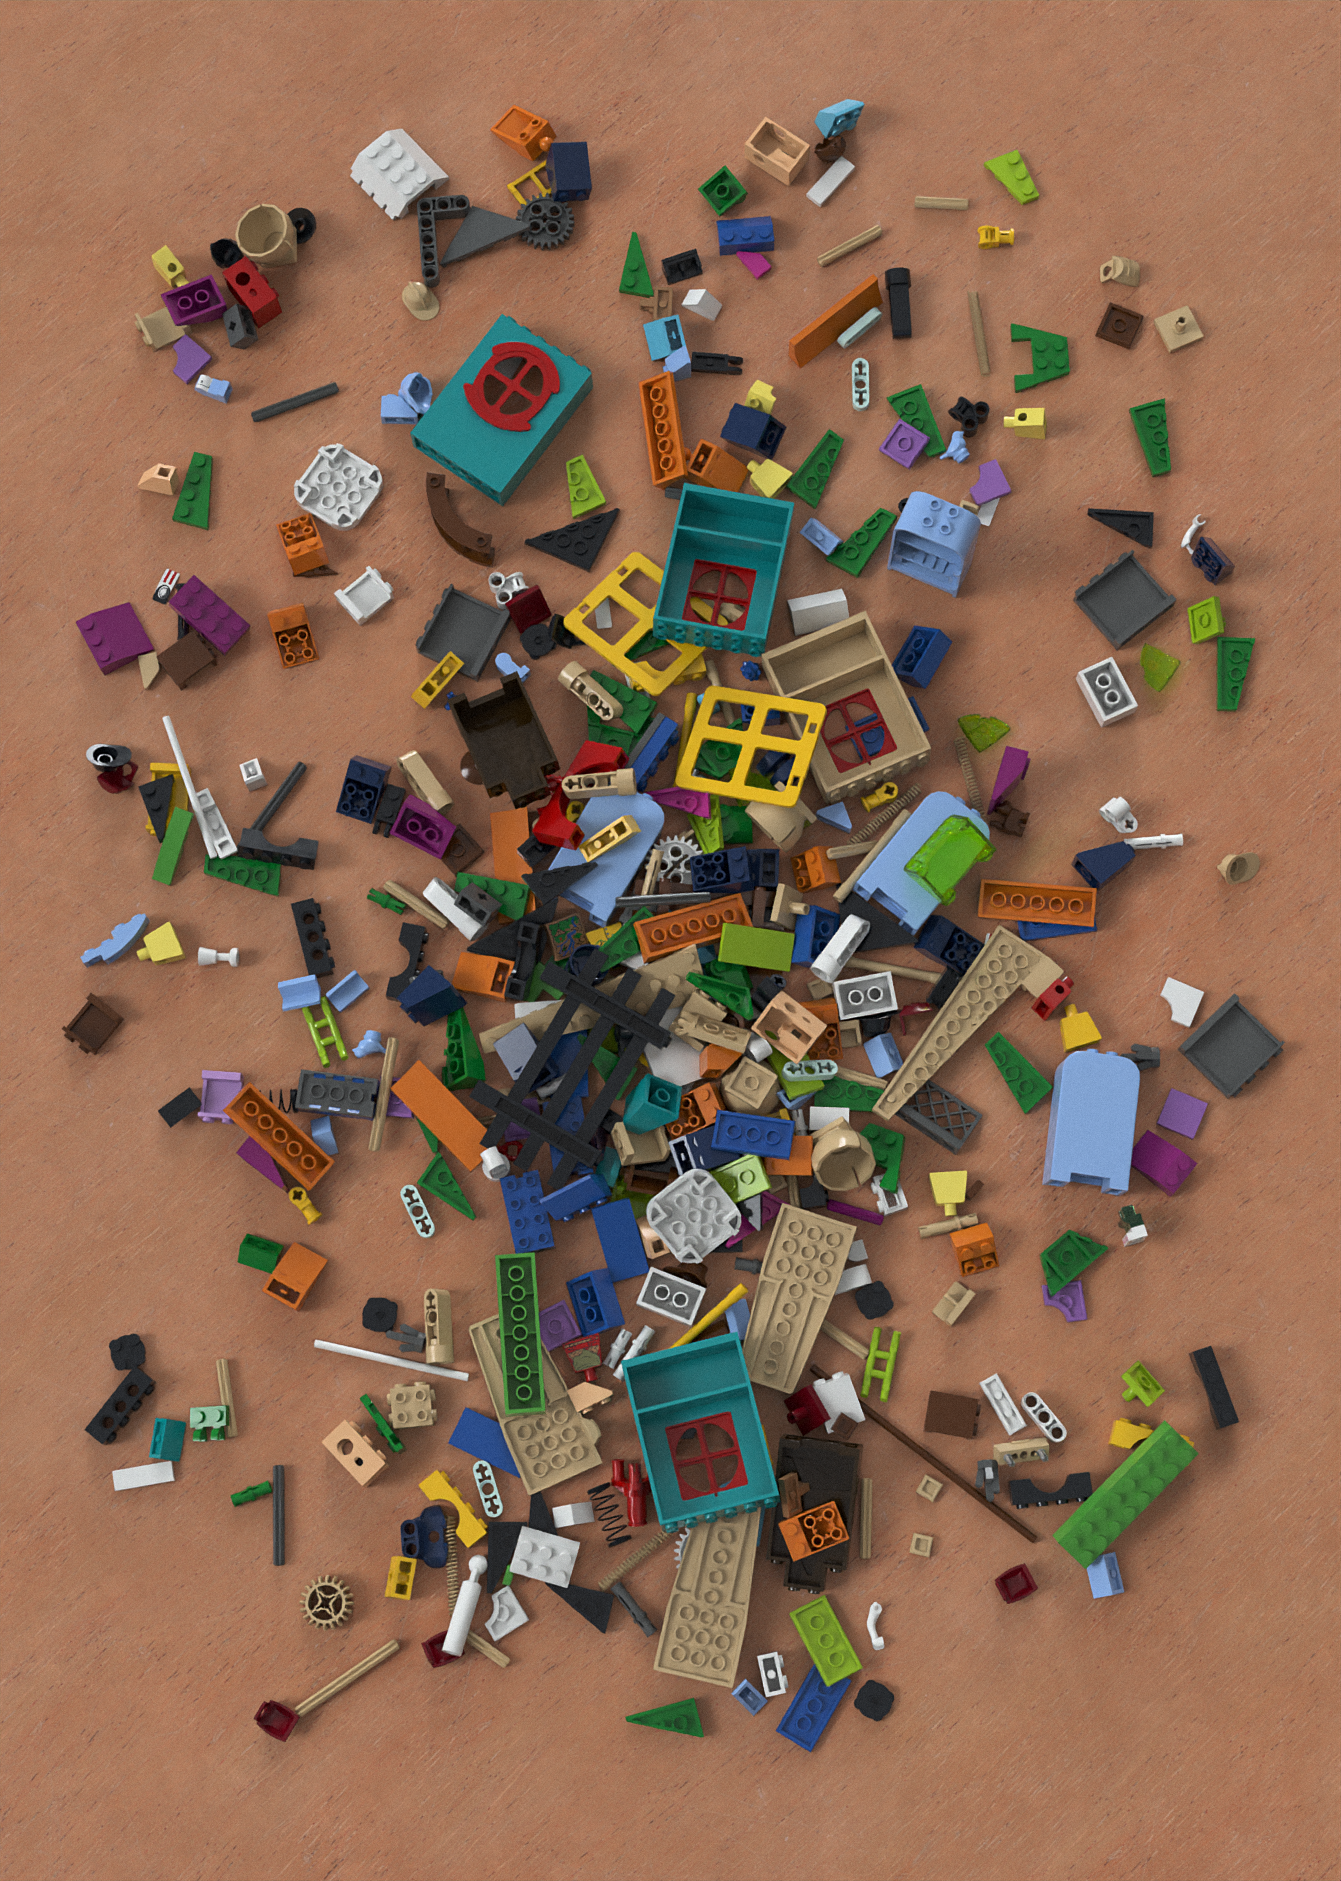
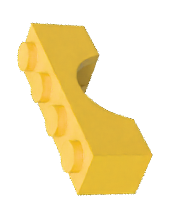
[629,654,706,692]
[1108,1418,1194,1466]
[418,1470,488,1549]

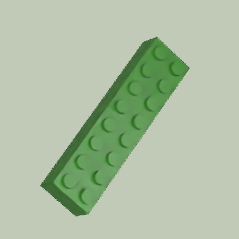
[495,1252,546,1417]
[1052,1420,1199,1569]

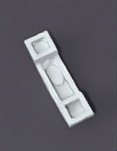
[196,788,238,860]

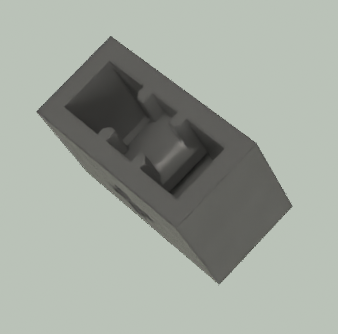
[222,304,258,349]
[454,882,502,927]

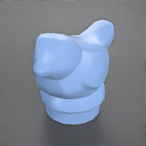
[939,431,970,464]
[352,1030,386,1058]

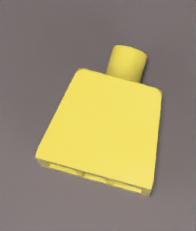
[151,245,189,287]
[1004,408,1047,439]
[747,459,793,499]
[137,921,186,965]
[928,1171,967,1217]

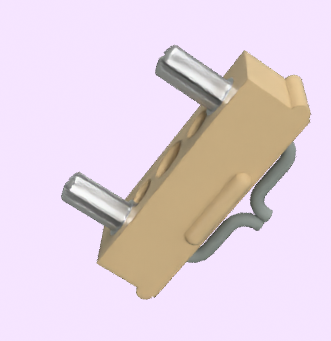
[993,1437,1049,1467]

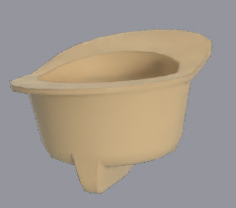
[402,282,439,321]
[1217,852,1260,885]

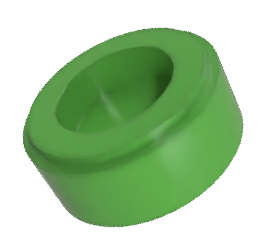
[502,1564,514,1586]

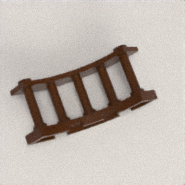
[426,472,495,568]

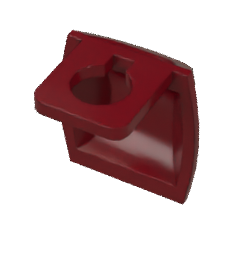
[97,760,138,794]
[899,1001,933,1036]
[995,1563,1038,1604]
[421,1630,465,1668]
[254,1700,300,1742]

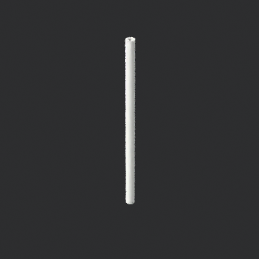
[162,716,218,859]
[314,1340,469,1381]

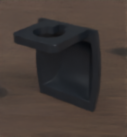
[548,614,586,649]

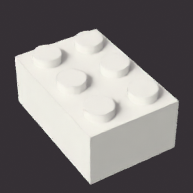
[1076,657,1138,728]
[832,971,898,1020]
[636,1267,706,1328]
[509,1526,580,1588]

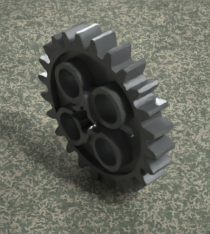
[516,193,574,251]

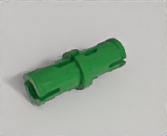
[367,888,406,915]
[231,1480,273,1507]

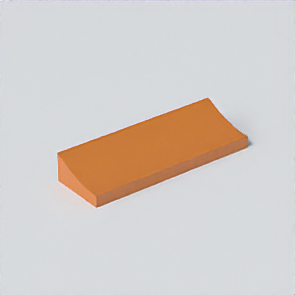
[788,274,883,369]
[639,371,688,490]
[490,806,536,925]
[978,879,1097,927]
[633,893,753,964]
[390,1060,499,1173]
[223,1082,335,1191]

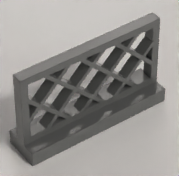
[895,1080,982,1155]

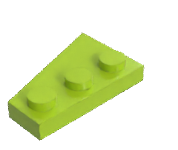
[984,150,1039,205]
[566,454,606,519]
[687,794,724,854]

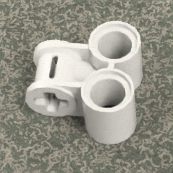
[488,572,529,610]
[1099,797,1138,833]

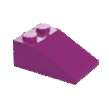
[161,274,227,326]
[390,794,456,860]
[1131,1130,1198,1197]
[236,1136,290,1193]

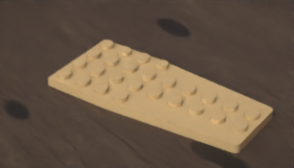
[742,1203,857,1394]
[469,1314,602,1496]
[653,1491,761,1688]

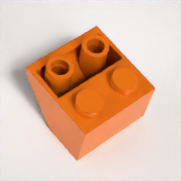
[790,846,841,894]
[699,1043,746,1078]
[949,1223,999,1277]

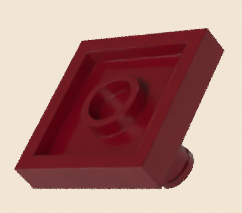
[505,585,552,634]
[784,1384,831,1436]

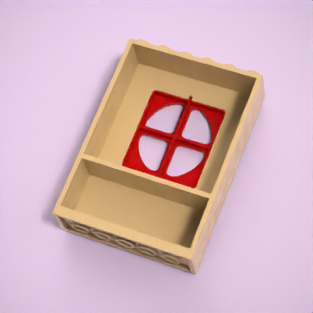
[761,611,931,805]

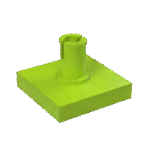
[1187,596,1226,645]
[1121,1360,1165,1407]

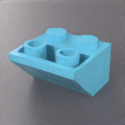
[815,99,865,139]
[643,315,686,361]

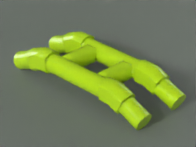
[302,996,349,1068]
[860,1327,901,1402]

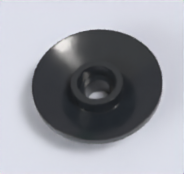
[287,208,316,244]

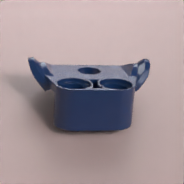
[400,1505,449,1568]

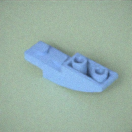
[80,913,150,968]

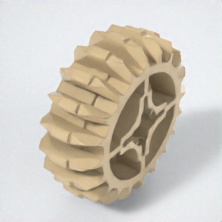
[299,1575,354,1631]

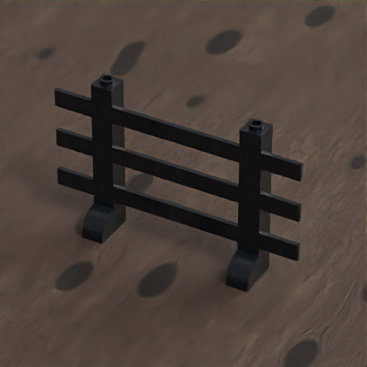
[469,948,676,1190]

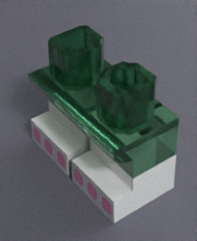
[1117,1205,1148,1247]

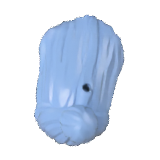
[398,372,433,415]

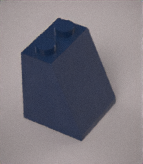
[545,142,592,202]
[720,403,787,460]
[1071,841,1136,892]
[397,965,467,1026]

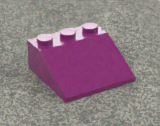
[76,602,155,675]
[987,746,1031,815]

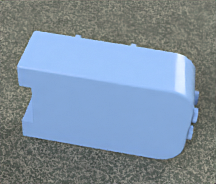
[887,491,981,598]
[548,782,665,928]
[852,791,990,936]
[1042,1049,1140,1196]

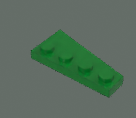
[886,384,946,458]
[785,429,844,509]
[590,670,658,736]
[454,872,531,920]

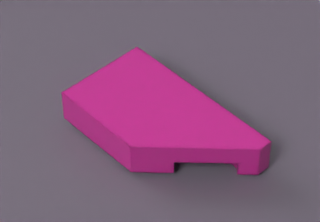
[736,251,772,280]

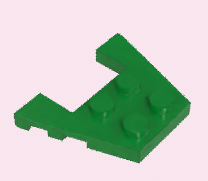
[1010,323,1070,393]
[587,705,655,756]
[859,1123,905,1194]

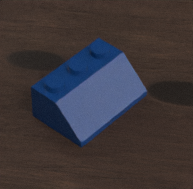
[716,216,774,256]
[892,625,952,689]
[791,905,840,968]
[540,1174,612,1223]
[566,1268,625,1337]

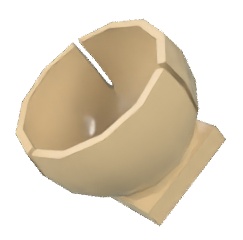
[235,204,297,268]
[745,781,817,853]
[719,1056,782,1117]
[809,1116,876,1191]

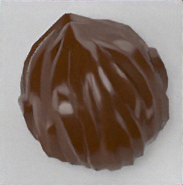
[814,135,846,164]

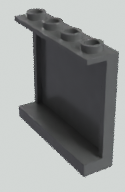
[1073,550,1177,650]
[416,584,512,682]
[1177,993,1285,1099]

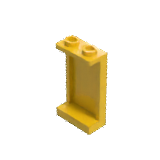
[145,763,191,836]

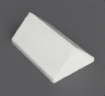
[787,589,849,636]

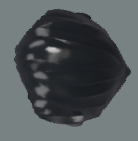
[210,238,244,269]

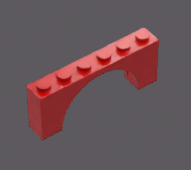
[532,740,629,851]

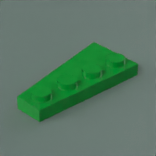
[1129,398,1171,477]
[172,452,213,530]
[825,508,897,578]
[1216,637,1256,712]
[204,854,282,897]
[598,906,655,973]
[985,1032,1053,1114]
[814,1071,884,1113]

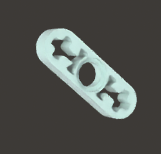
[837,307,883,348]
[852,358,869,411]
[782,1060,838,1082]
[400,1185,435,1238]
[473,1461,503,1518]

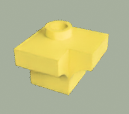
[744,380,776,415]

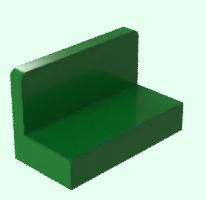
[237,1233,284,1274]

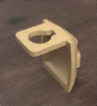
[1100,256,1140,287]
[581,1418,601,1447]

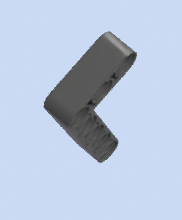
[417,195,471,288]

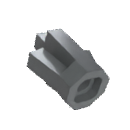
[1121,1044,1160,1071]
[386,1324,426,1353]
[975,1459,1000,1502]

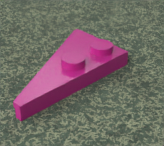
[644,787,711,819]
[725,1191,789,1248]

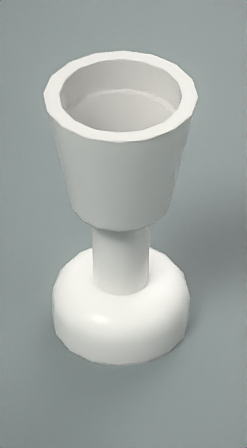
[198,947,239,967]

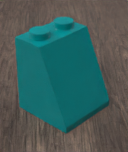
[623,1073,682,1135]

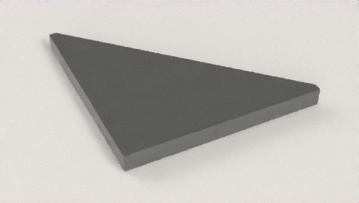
[440,206,532,267]

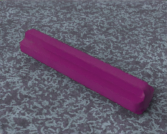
[827,1199,884,1226]

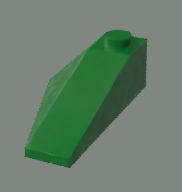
[442,1007,486,1091]

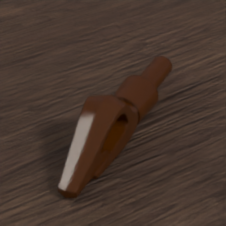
[293,565,338,578]

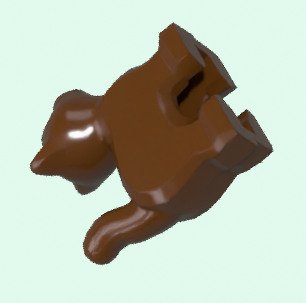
[989,800,1030,837]

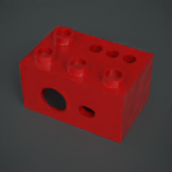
[222,256,282,329]

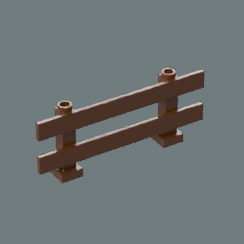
[632,878,784,932]

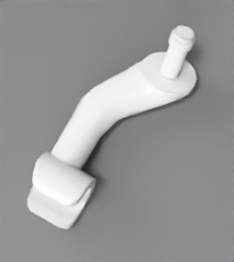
[1181,514,1206,555]
[867,1602,884,1650]

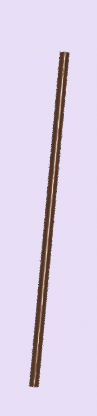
[810,1364,1037,1543]

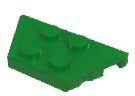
[694,718,743,780]
[1039,1229,1109,1296]

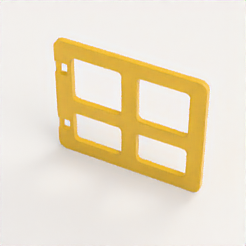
[564,552,728,696]
[675,685,827,808]

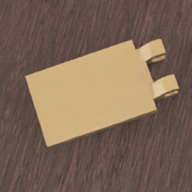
[675,1011,752,1053]

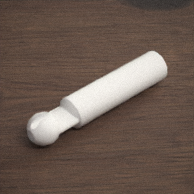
[442,1555,488,1656]

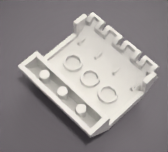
[350,129,449,220]

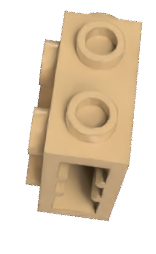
[387,1382,438,1430]

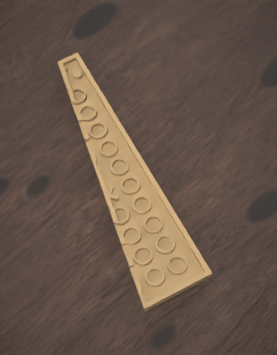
[872,925,1047,1121]
[479,943,704,1054]

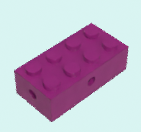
[168,575,250,656]

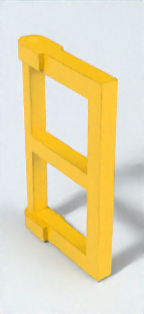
[507,160,552,205]

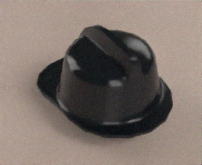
[86,744,132,772]
[855,1009,901,1037]

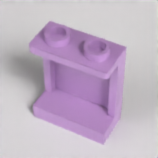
[198,1070,244,1124]

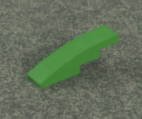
[152,807,194,886]

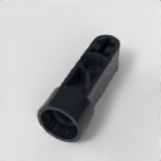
[885,267,912,339]

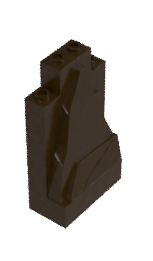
[447,671,560,809]
[766,1434,863,1594]

